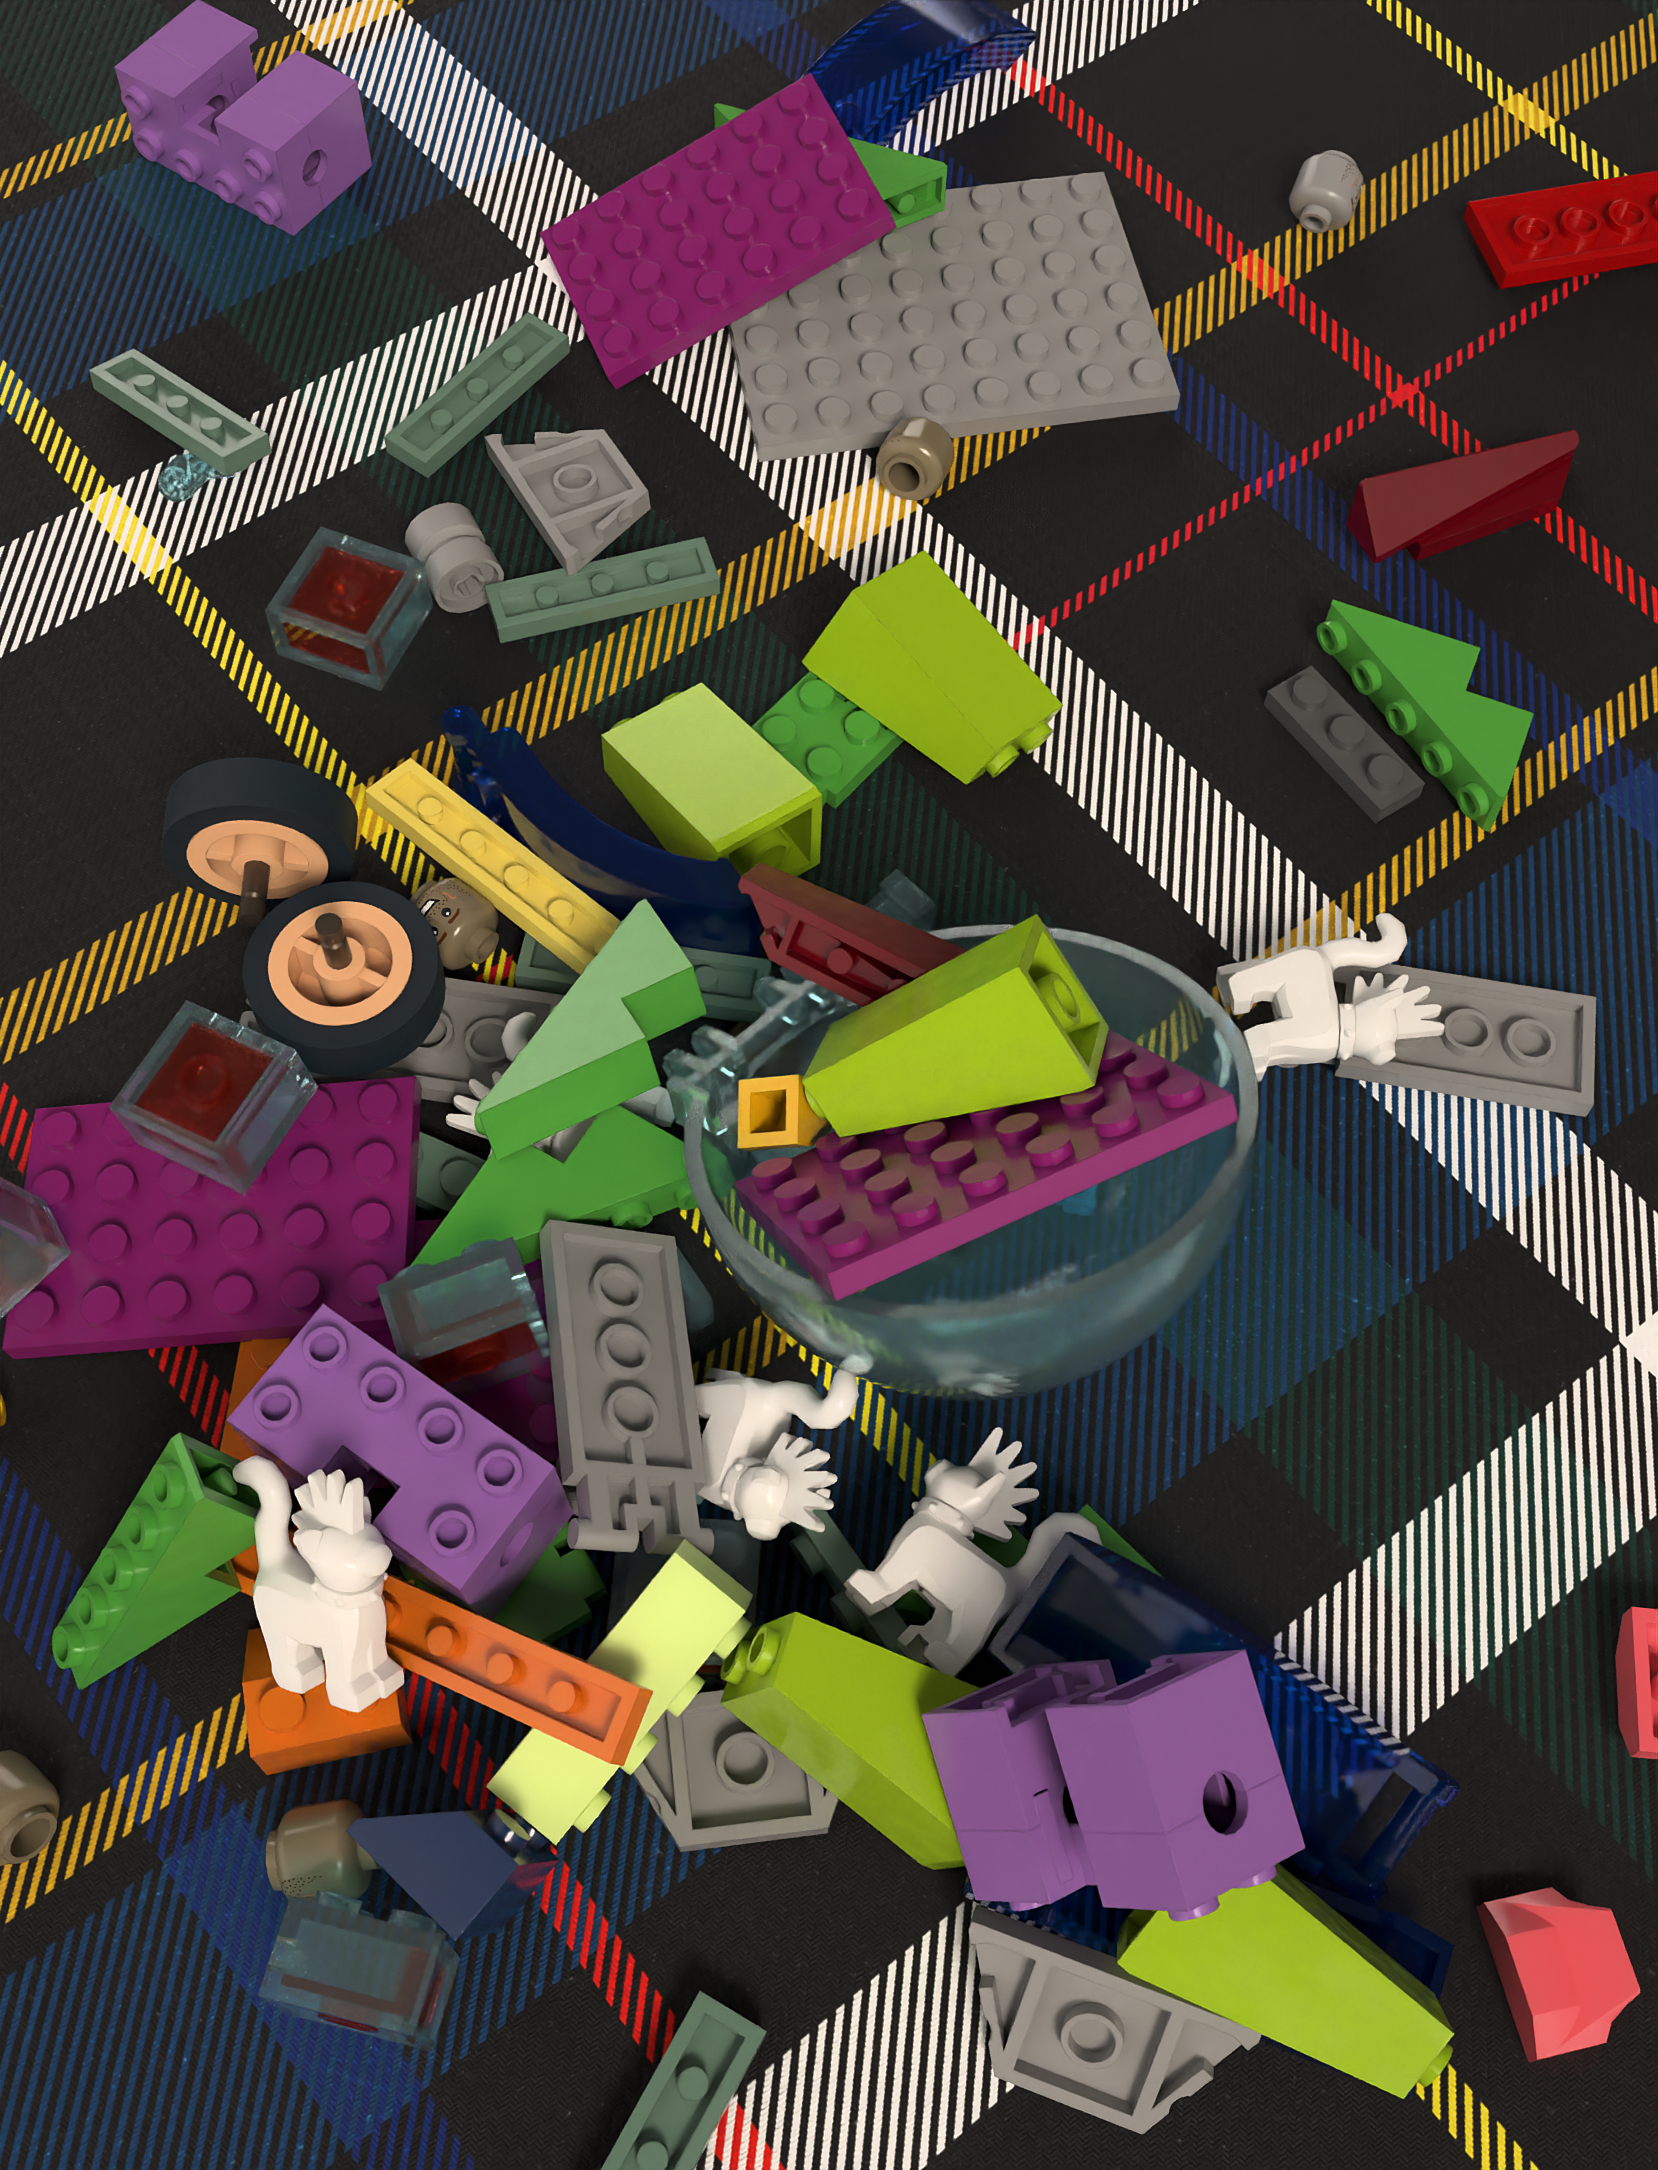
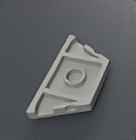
[484,429,651,576]
[632,1690,839,1852]
[968,1905,1262,2134]

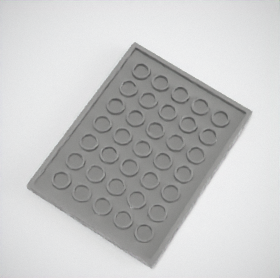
[728,172,1180,462]

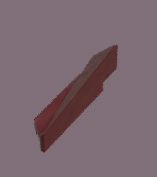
[1346,430,1579,564]
[738,863,969,1007]

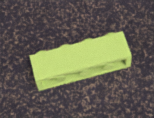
[486,1539,753,1845]

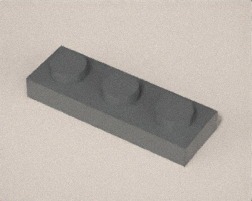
[1263,665,1425,824]

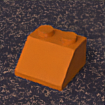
[242,1627,413,1775]

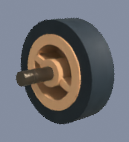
[161,757,358,927]
[242,881,446,1077]

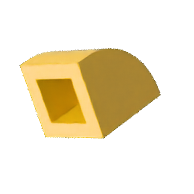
[737,1074,832,1151]

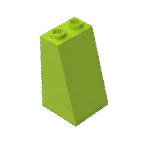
[802,550,1064,785]
[601,682,823,919]
[802,914,1109,1138]
[720,1612,981,1870]
[1117,1863,1454,2099]

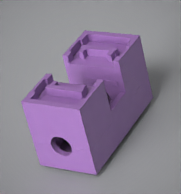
[114,0,372,236]
[227,1304,573,1620]
[922,1649,1306,1921]

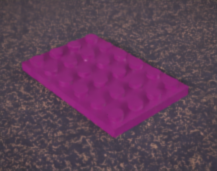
[540,73,897,390]
[733,1030,1239,1301]
[2,1076,422,1359]

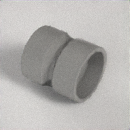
[405,502,504,613]

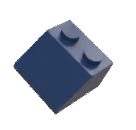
[346,1809,559,1941]

